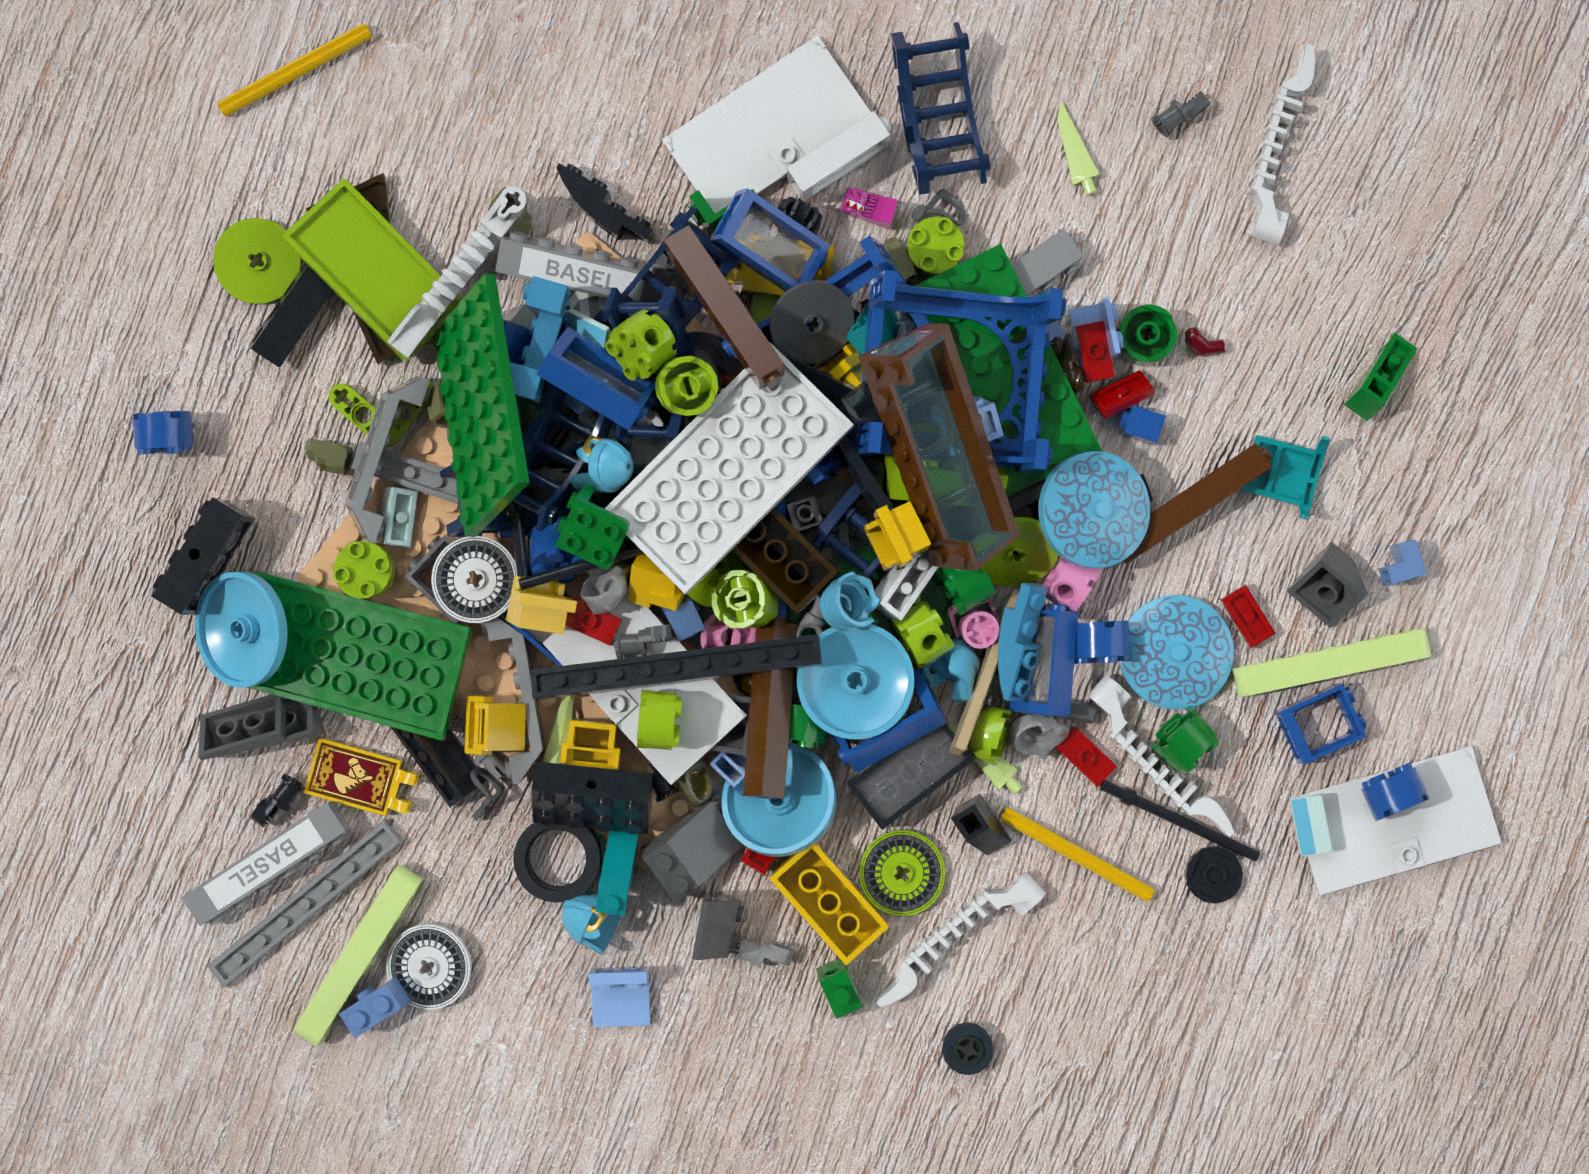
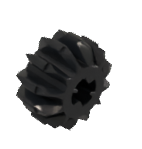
[772,197,823,241]

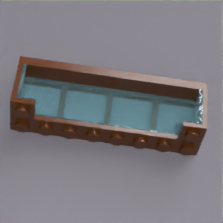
[858,324,1020,571]

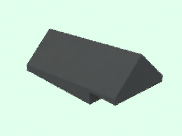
[198,694,326,760]

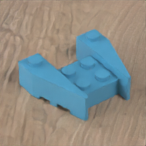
[510,276,571,403]

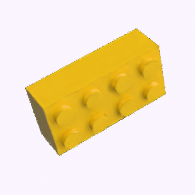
[769,842,889,965]

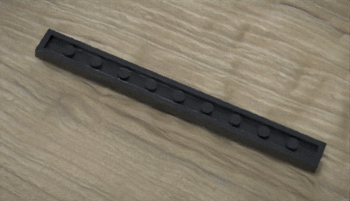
[530,634,823,700]

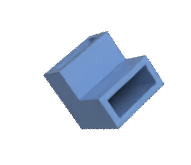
[1378,540,1427,585]
[710,752,746,797]

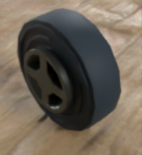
[942,1022,994,1075]

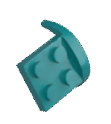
[1240,435,1330,520]

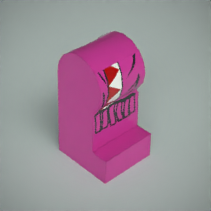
[840,188,898,229]

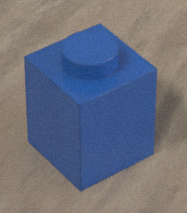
[1118,405,1166,445]

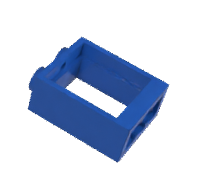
[1274,683,1367,765]

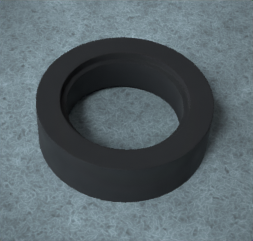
[513,822,602,903]

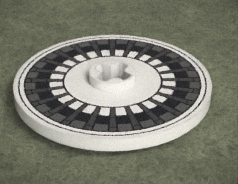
[431,536,517,623]
[386,923,471,1010]

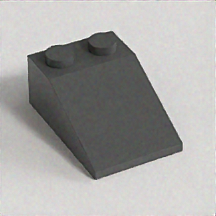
[640,800,743,903]
[692,891,744,960]

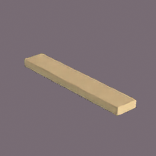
[949,589,1019,756]

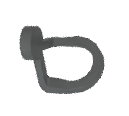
[911,189,966,227]
[470,767,503,821]

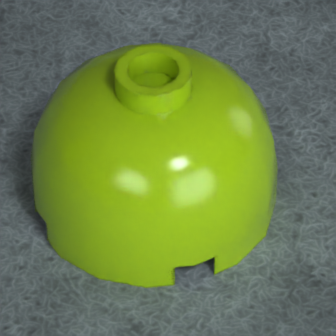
[967,707,1012,766]

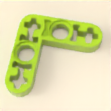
[328,377,433,447]

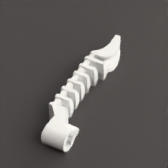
[1247,44,1315,245]
[387,186,526,358]
[1087,674,1234,838]
[874,872,1046,1007]

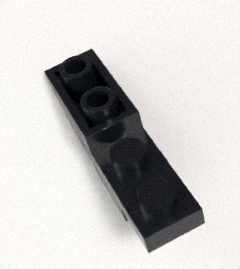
[556,163,654,244]

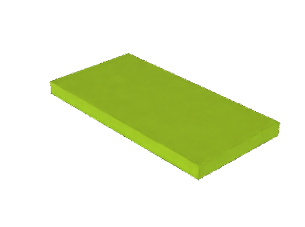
[281,178,463,363]

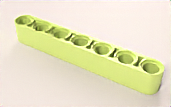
[1232,628,1432,697]
[293,864,424,1047]

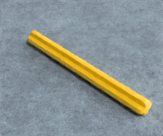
[217,23,372,116]
[1000,807,1155,902]

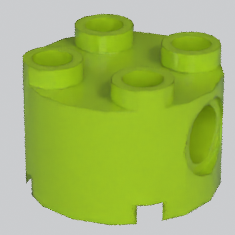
[906,217,965,278]
[605,310,677,381]
[655,356,718,416]
[333,541,397,599]
[712,570,779,629]
[890,600,955,669]
[637,690,682,750]

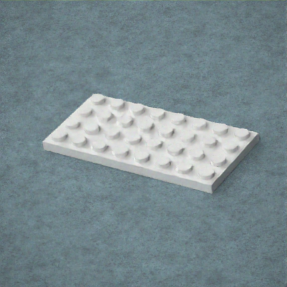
[605,343,855,595]

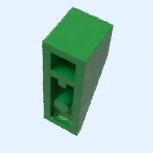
[1344,332,1417,421]

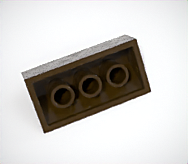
[732,508,841,614]

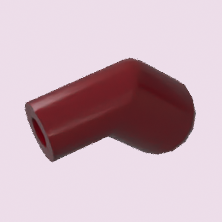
[1185,327,1225,356]

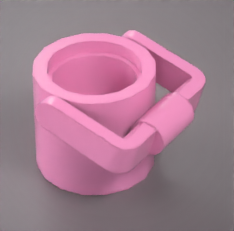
[947,598,999,649]

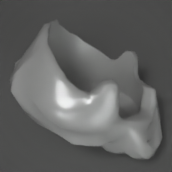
[581,561,630,615]
[1008,714,1069,759]

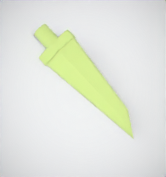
[1057,100,1100,196]
[542,695,574,764]
[947,724,1022,794]

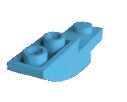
[998,583,1048,701]

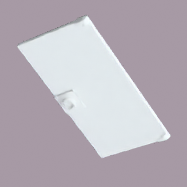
[661,35,871,213]
[543,585,747,785]
[1289,746,1502,895]

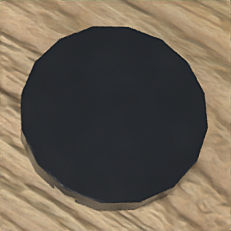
[1184,846,1243,904]

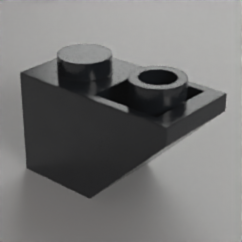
[951,793,1012,856]

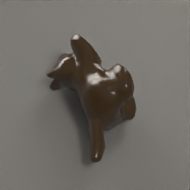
[1049,333,1085,394]

